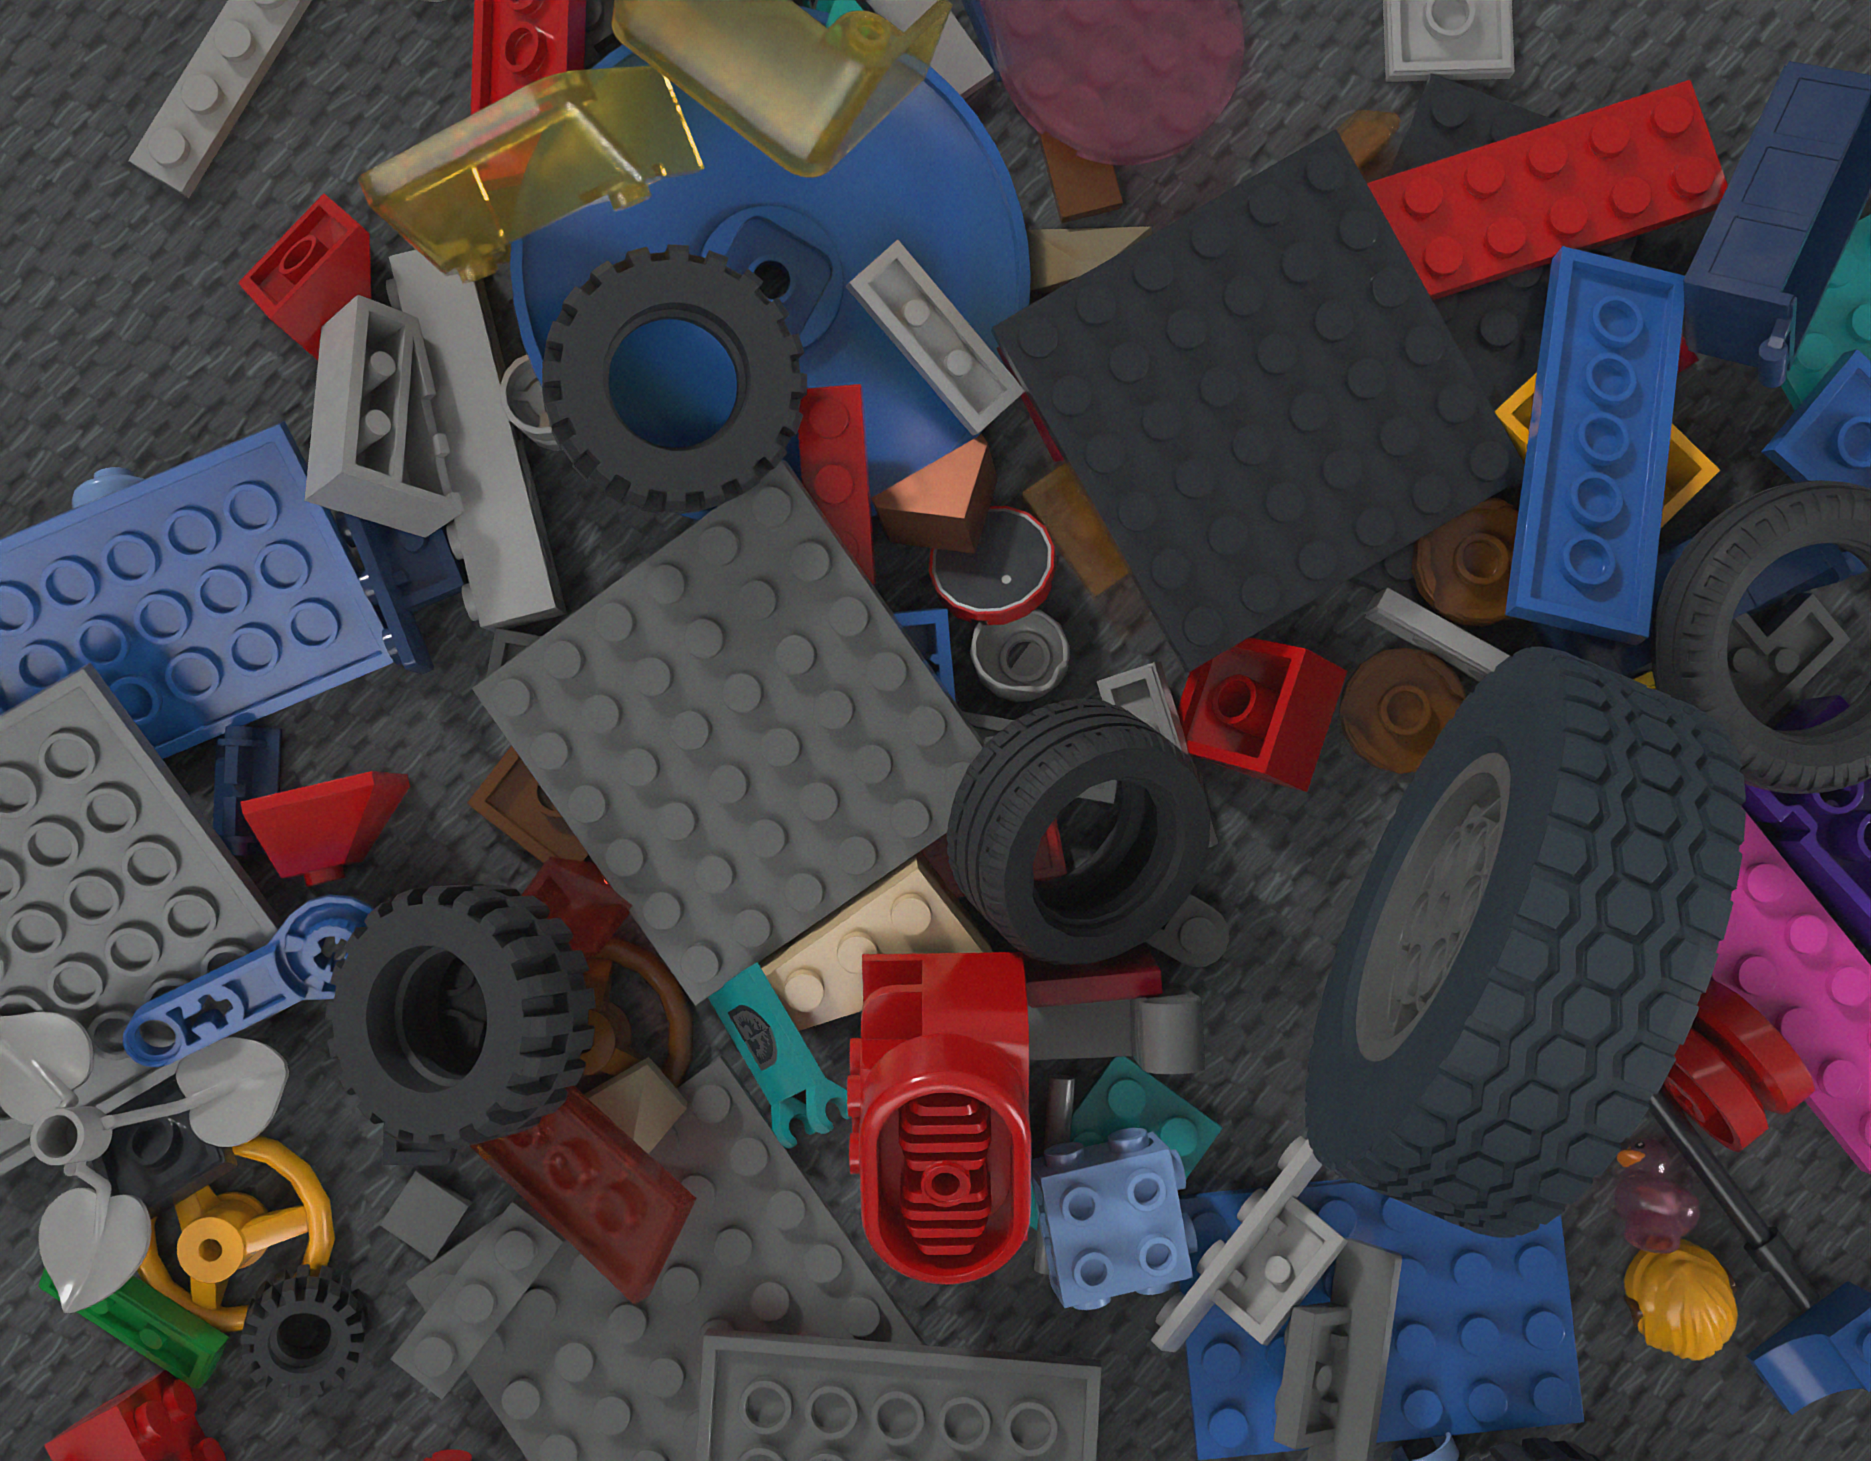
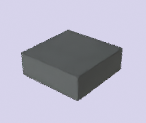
[380,1168,473,1261]

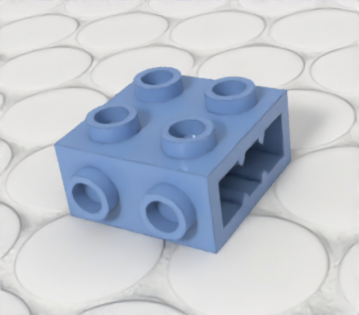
[1031,1128,1197,1310]

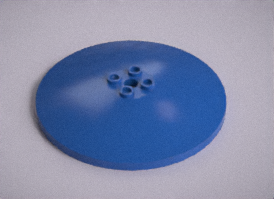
[510,3,1031,521]

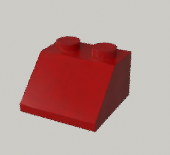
[1177,637,1347,792]

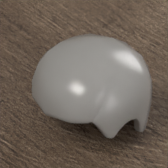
[970,609,1070,703]

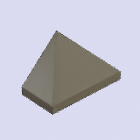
[1027,226,1152,293]
[542,1057,688,1180]

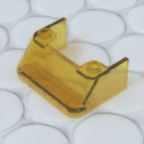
[611,0,953,177]
[357,65,705,284]

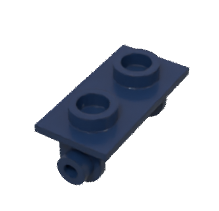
[213,726,282,855]

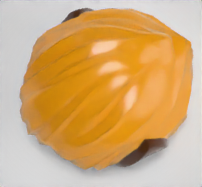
[1623,1232,1738,1361]

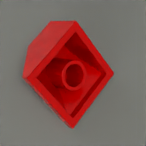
[238,193,371,360]
[241,771,410,887]

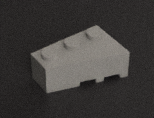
[305,295,464,538]

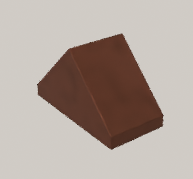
[871,434,998,554]

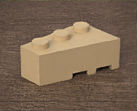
[760,851,992,1031]

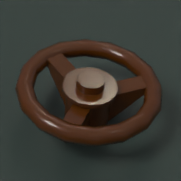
[539,935,694,1125]

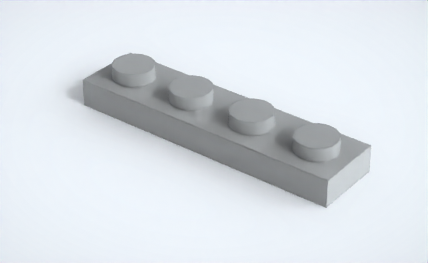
[128,0,312,198]

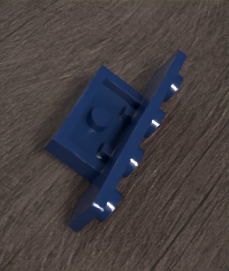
[335,511,469,674]

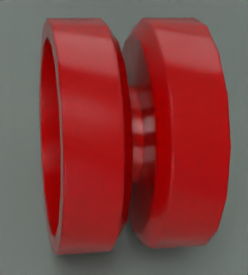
[1663,980,1816,1153]

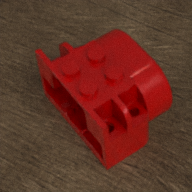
[847,952,1031,1285]

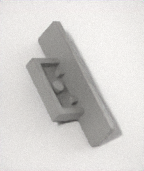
[1151,1136,1348,1352]

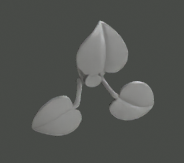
[0,1012,289,1313]

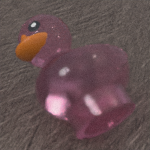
[1613,1138,1700,1253]

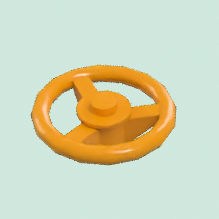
[137,1135,335,1333]

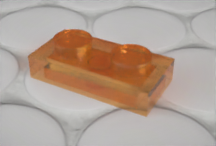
[1021,462,1129,599]

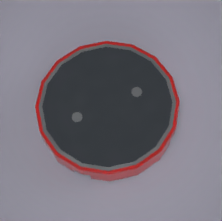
[929,506,1057,625]

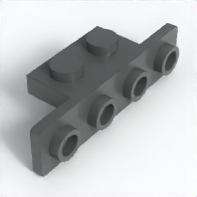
[1273,1238,1402,1461]

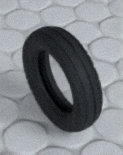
[1650,480,1871,794]

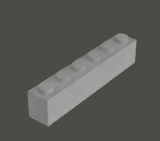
[386,237,567,633]

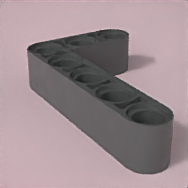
[1027,983,1205,1074]

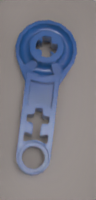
[123,894,374,1067]

